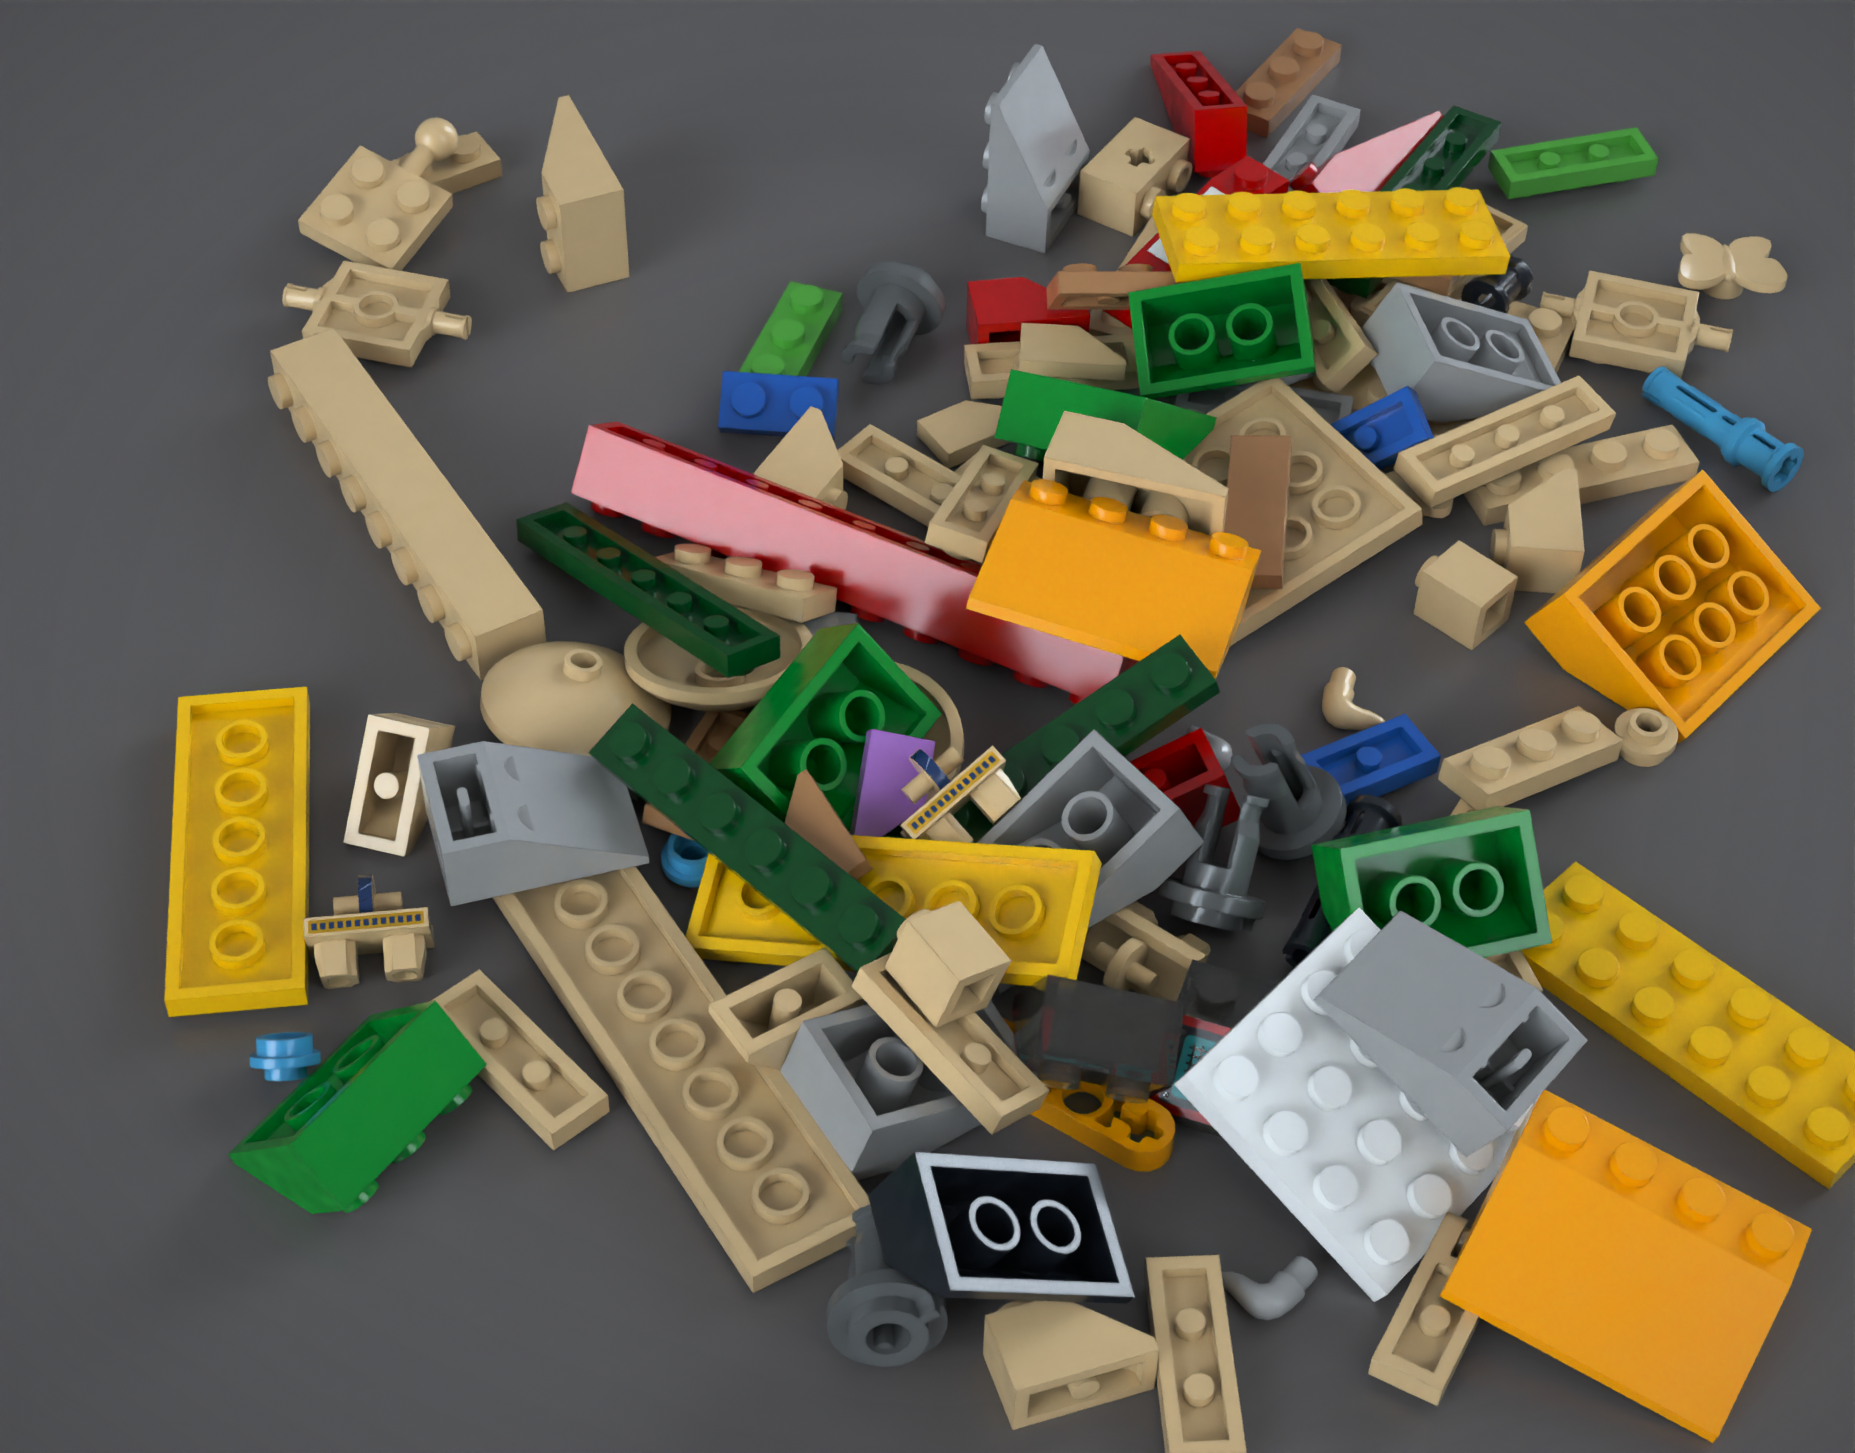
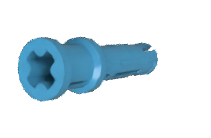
[1642,366,1804,492]

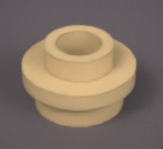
[1613,708,1678,767]

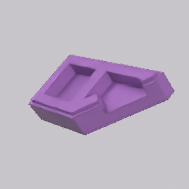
[850,729,936,837]

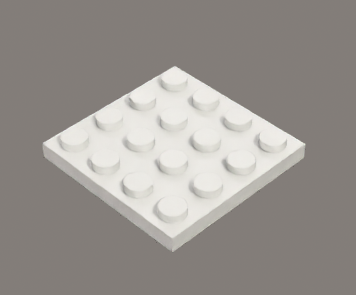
[1174,907,1536,1302]

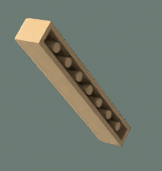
[268,328,546,680]

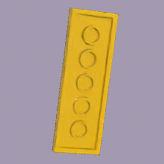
[1152,187,1510,283]
[164,687,310,1017]
[685,835,1102,990]
[1521,861,1855,1190]

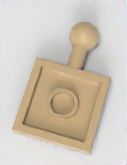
[298,117,458,271]

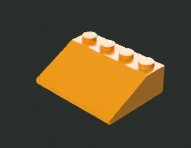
[1524,470,1821,743]
[966,479,1261,679]
[1440,1090,1812,1443]

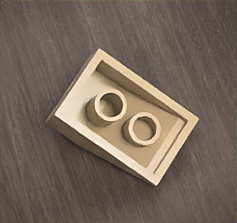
[536,95,630,293]
[1043,411,1229,536]

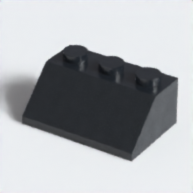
[868,1152,1135,1304]

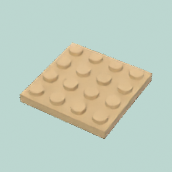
[1183,378,1423,646]

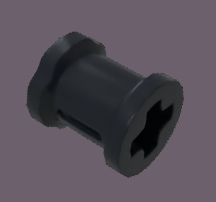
[1461,254,1533,314]

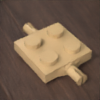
[282,261,472,368]
[1540,270,1733,379]

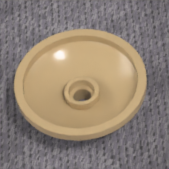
[624,604,813,712]
[480,641,672,756]

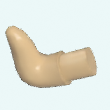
[1322,667,1385,730]

